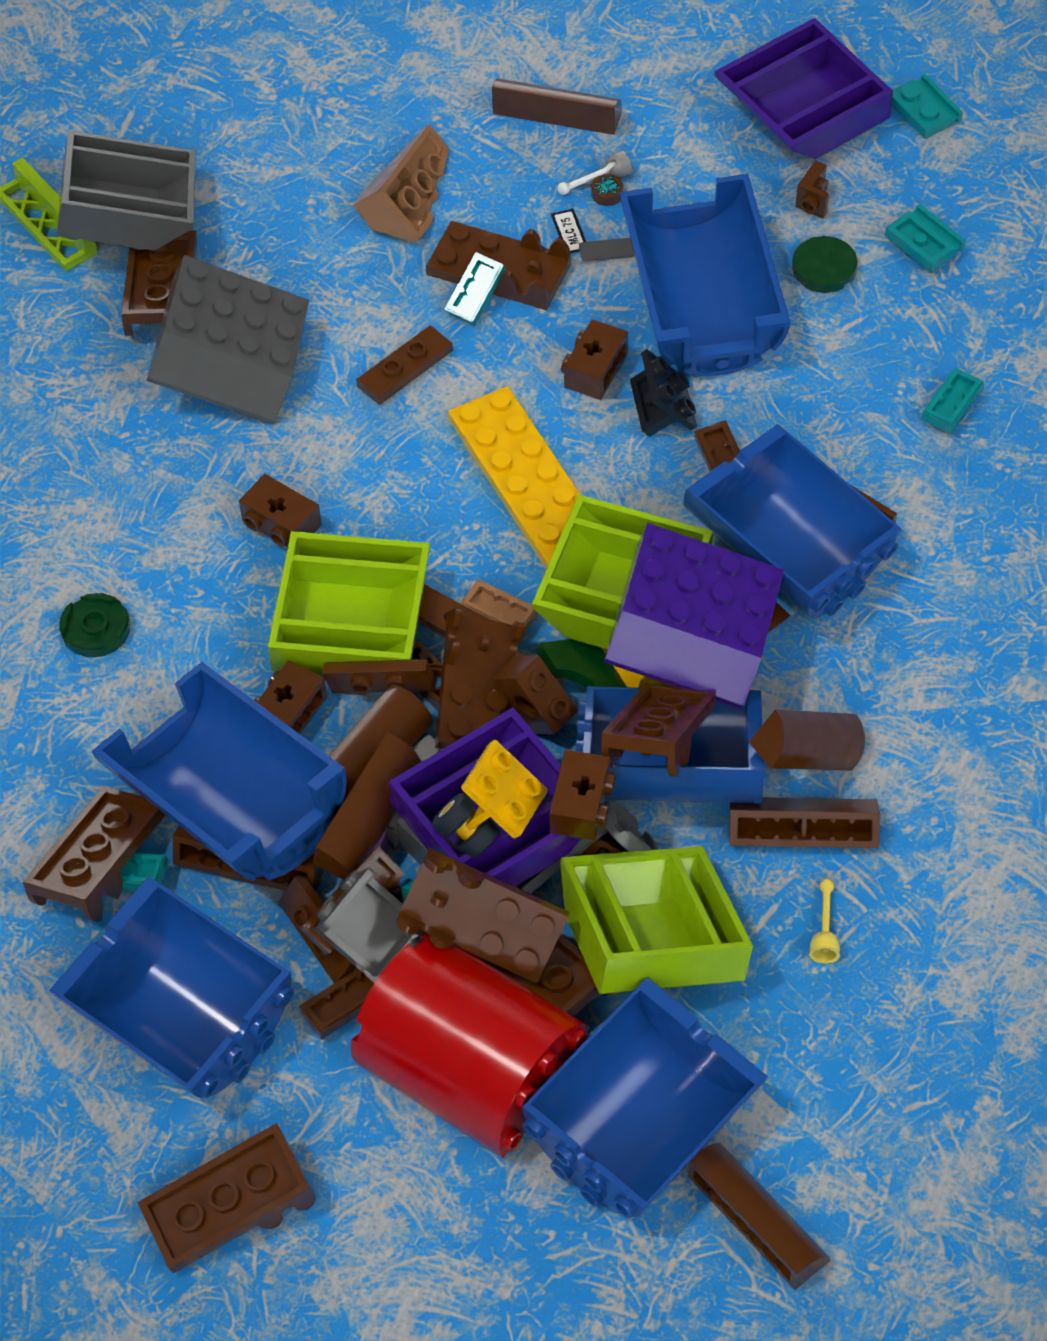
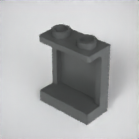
[313,867,426,983]

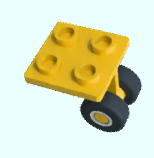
[432,740,547,859]

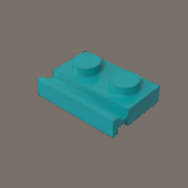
[892,74,963,139]
[885,204,966,273]

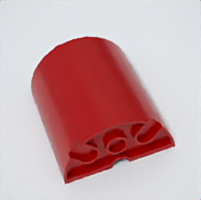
[351,933,590,1158]

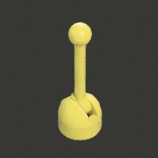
[809,879,840,964]

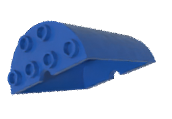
[683,424,902,618]
[576,686,764,803]
[49,877,294,1098]
[522,977,768,1219]

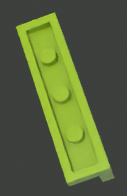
[0,157,98,272]

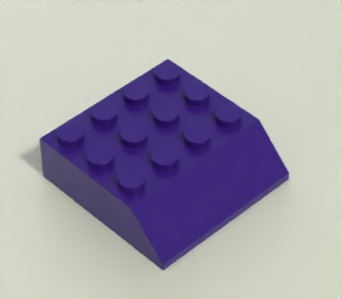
[714,18,893,159]
[604,523,784,709]
[389,708,584,887]

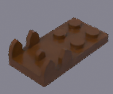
[426,221,571,311]
[121,231,197,336]
[435,609,525,749]
[601,683,716,777]
[23,786,165,922]
[396,848,570,983]
[473,934,609,1016]
[137,1123,316,1274]

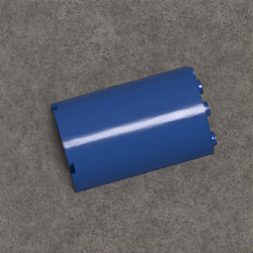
[619,174,791,376]
[91,662,347,881]

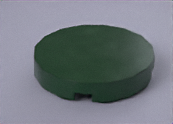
[792,236,858,293]
[59,593,130,657]

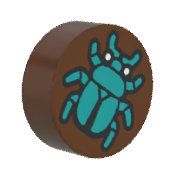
[591,174,623,206]

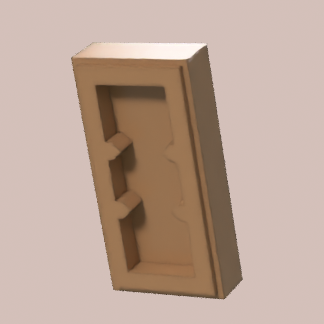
[460,579,538,637]

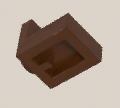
[795,160,829,218]

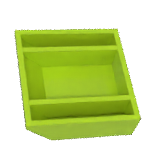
[532,494,713,649]
[268,531,430,675]
[560,846,753,994]

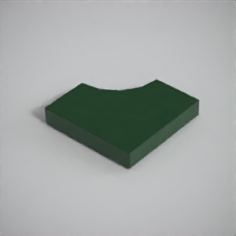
[536,639,627,689]

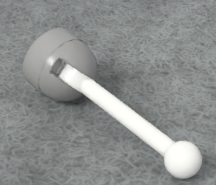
[557,150,633,195]

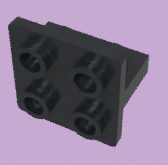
[630,349,697,437]

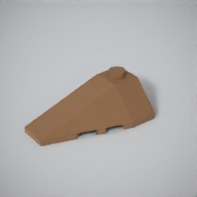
[353,124,449,242]

